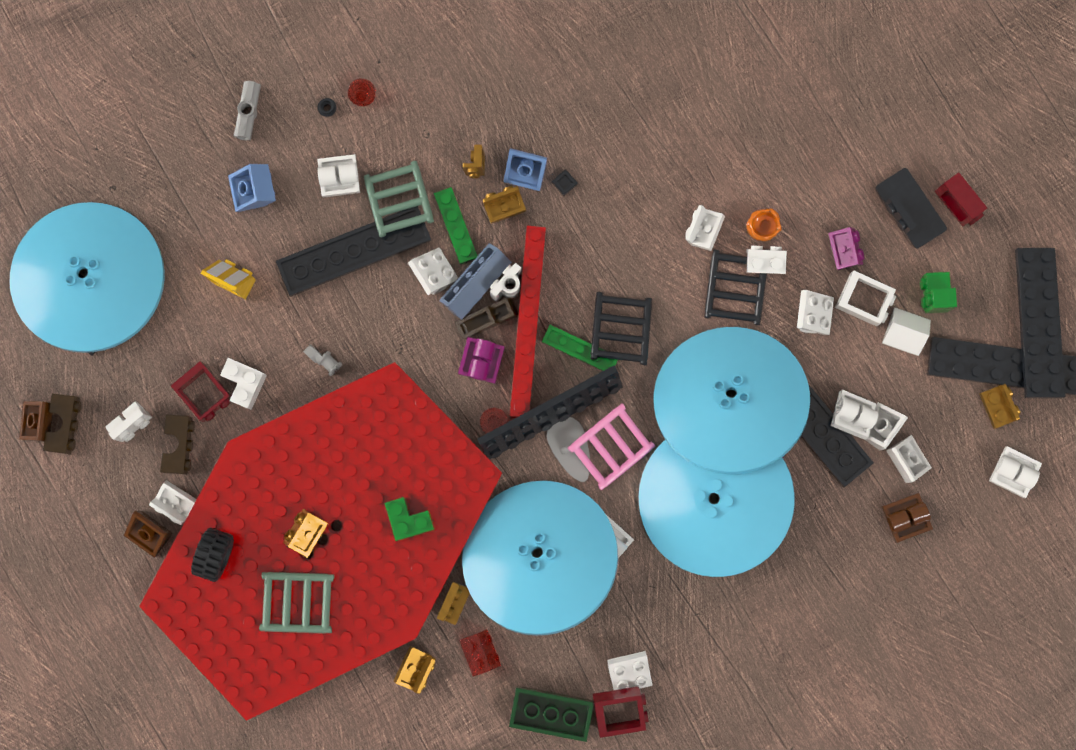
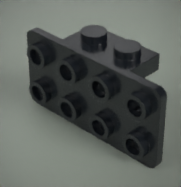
[875,168,947,249]

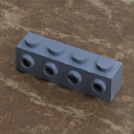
[439,243,512,320]

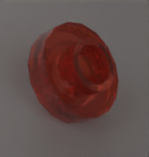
[348,78,376,106]
[480,407,508,434]

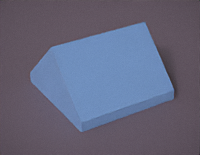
[503,148,547,191]

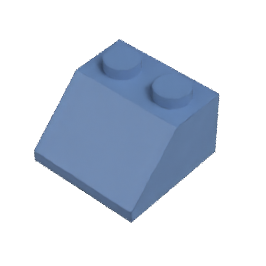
[228,164,276,212]

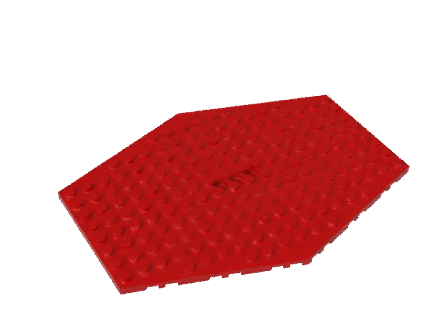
[139,362,502,721]

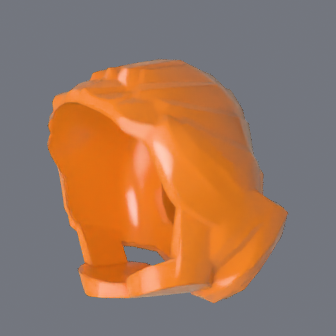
[746,208,782,241]

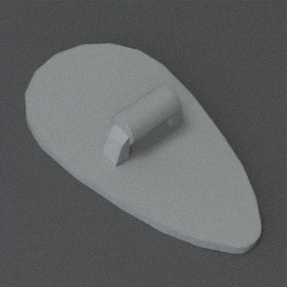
[546,417,590,482]

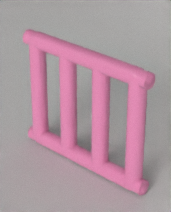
[568,404,655,490]

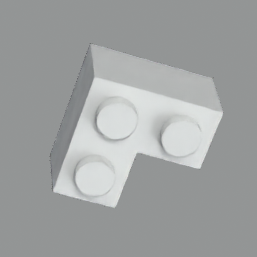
[220,358,267,410]

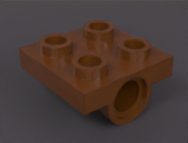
[881,493,933,543]

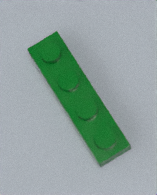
[434,187,477,265]
[542,325,618,371]

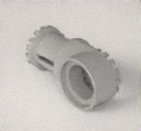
[303,344,342,376]

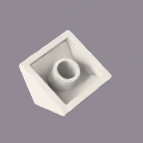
[882,308,931,356]
[866,402,908,451]
[886,435,932,483]

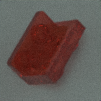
[459,629,501,677]

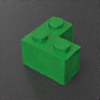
[920,272,957,313]
[385,497,435,541]

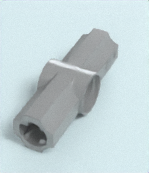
[234,81,261,141]

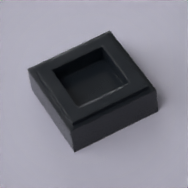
[551,169,578,196]

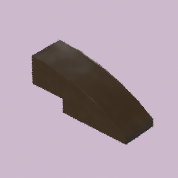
[455,298,519,340]

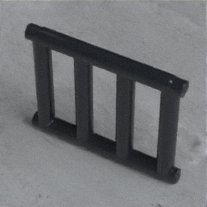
[704,249,767,326]
[591,292,652,366]

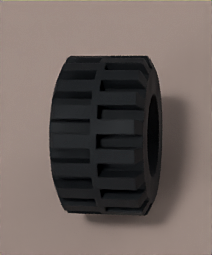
[191,527,234,582]

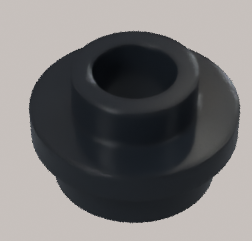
[317,98,337,117]

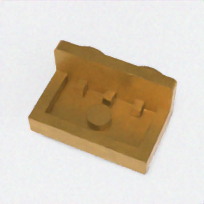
[482,186,526,224]
[393,646,436,694]

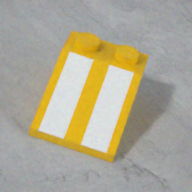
[200,259,256,300]

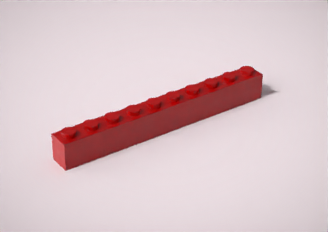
[510,226,546,418]

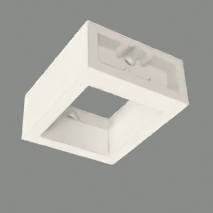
[835,271,896,326]

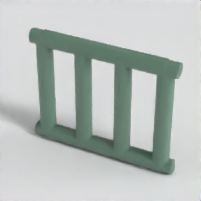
[363,161,434,237]
[259,572,334,633]

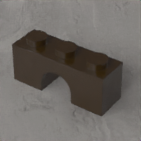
[43,393,81,455]
[160,415,195,475]

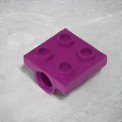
[458,337,505,384]

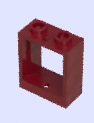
[934,172,987,227]
[171,361,232,422]
[593,686,649,738]

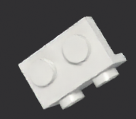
[686,205,725,251]
[746,246,787,274]
[149,480,197,525]

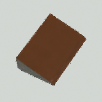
[19,401,53,442]
[124,510,173,558]

